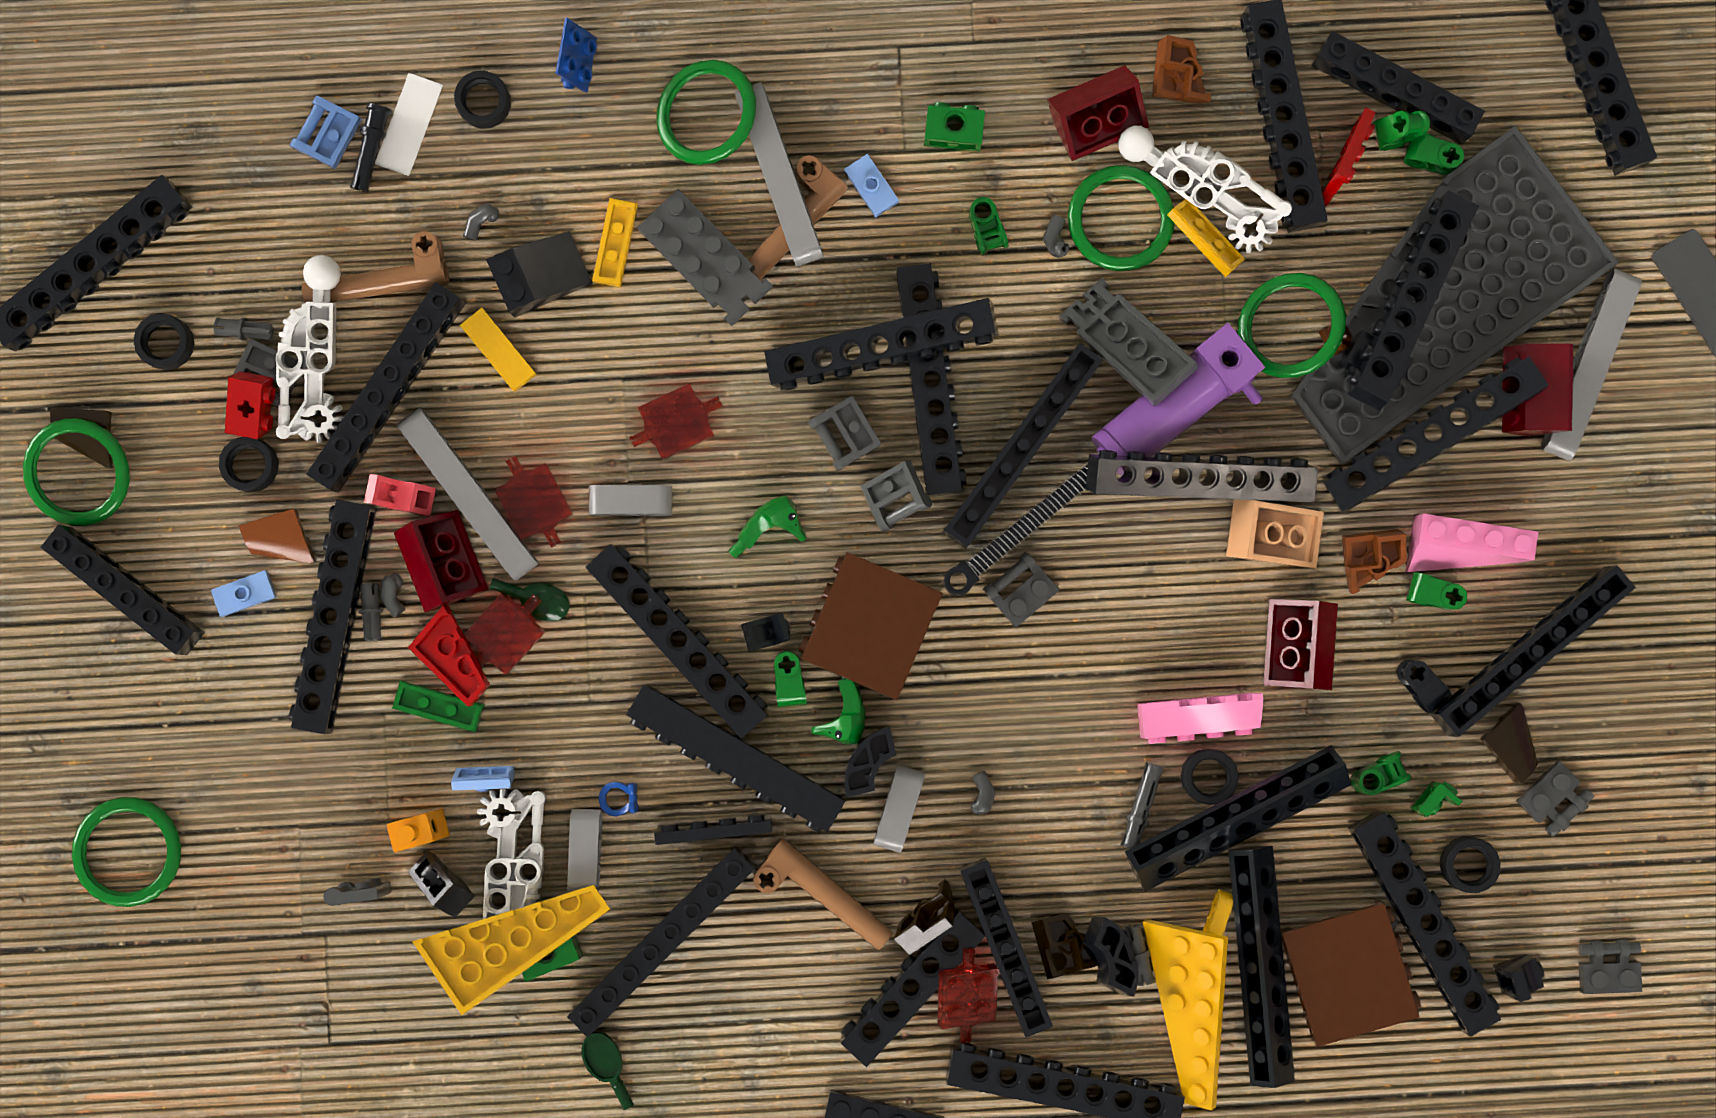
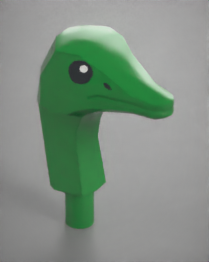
[728,495,807,558]
[811,676,865,745]

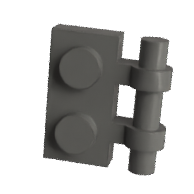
[1516,761,1595,837]
[1578,939,1643,994]

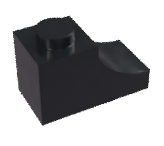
[408,850,475,918]
[1493,955,1545,1002]

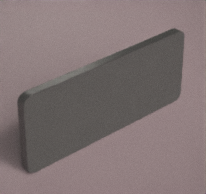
[1652,229,1716,357]

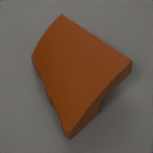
[1152,35,1211,103]
[239,509,316,564]
[1342,529,1407,594]

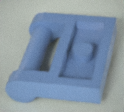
[289,95,362,169]

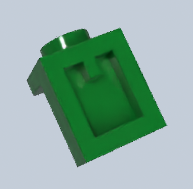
[1410,781,1463,818]

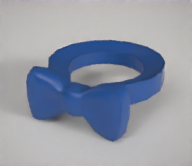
[599,781,639,817]

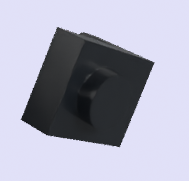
[741,612,790,652]

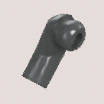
[463,204,499,241]
[1043,215,1069,258]
[380,573,405,618]
[971,770,996,815]

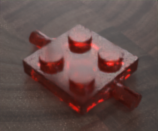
[629,383,723,460]
[495,456,573,548]
[464,593,546,675]
[937,948,998,1043]

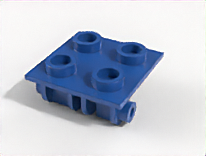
[555,17,597,93]

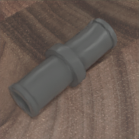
[1122,924,1155,986]

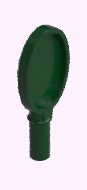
[490,578,570,621]
[581,1032,634,1110]

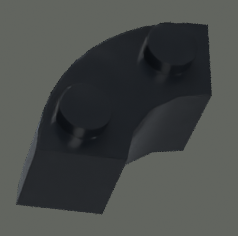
[845,726,896,798]
[1082,916,1139,997]

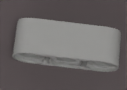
[589,485,672,516]
[873,764,925,853]
[567,808,602,893]

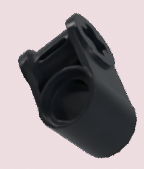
[1396,659,1452,714]

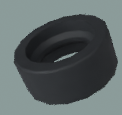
[454,70,511,129]
[133,313,194,370]
[219,437,279,492]
[1181,749,1239,805]
[1440,836,1501,893]

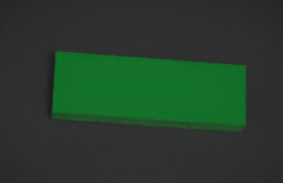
[392,681,485,732]

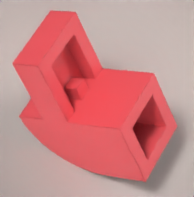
[364,474,436,516]

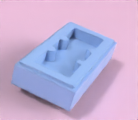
[844,154,899,218]
[211,570,277,617]
[451,766,515,792]

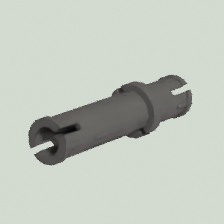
[1120,762,1163,849]

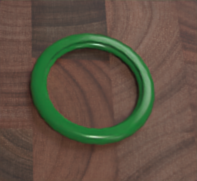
[657,59,756,165]
[1068,165,1175,272]
[1238,273,1346,378]
[23,418,130,526]
[72,797,181,907]

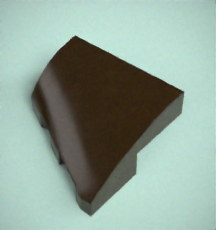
[50,408,113,468]
[1480,703,1538,784]
[894,879,954,955]
[1031,913,1097,980]

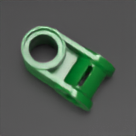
[1374,111,1430,151]
[1403,133,1464,176]
[969,197,1009,256]
[1406,572,1467,610]
[774,651,807,708]
[1351,751,1412,795]

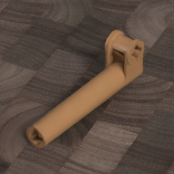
[748,155,848,280]
[301,231,449,303]
[753,837,893,950]

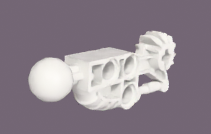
[1118,126,1292,253]
[276,255,344,443]
[477,788,546,919]

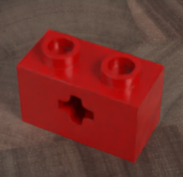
[224,371,275,439]

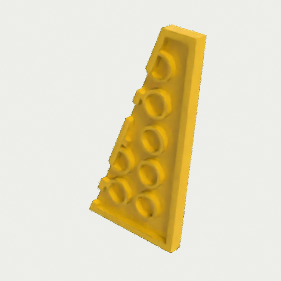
[412,885,611,1015]
[1142,919,1228,1111]

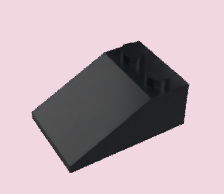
[486,231,593,318]

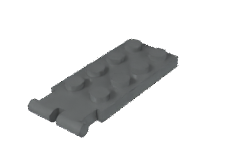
[637,189,773,326]
[1059,278,1198,407]

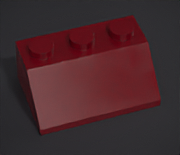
[1047,65,1149,161]
[1502,343,1573,436]
[394,510,488,613]
[1263,599,1338,690]

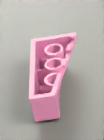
[1406,513,1538,573]
[1137,693,1263,744]

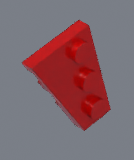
[1322,107,1376,207]
[408,605,491,707]

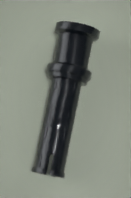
[350,103,392,193]

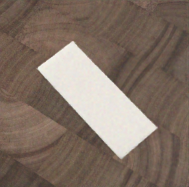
[375,73,443,176]

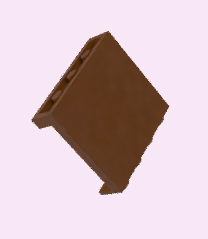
[798,552,943,700]
[1281,900,1421,1047]

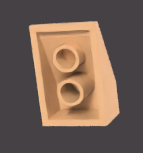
[1226,499,1324,569]

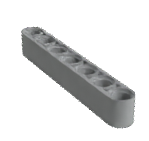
[735,82,824,267]
[1541,268,1642,461]
[397,407,539,581]

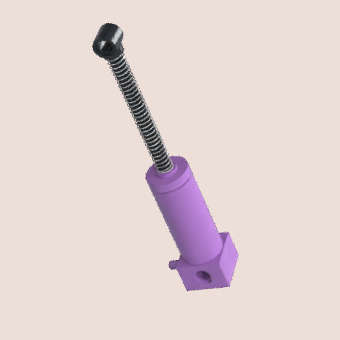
[943,323,1265,596]

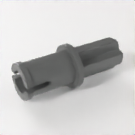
[213,317,274,341]
[359,583,383,641]

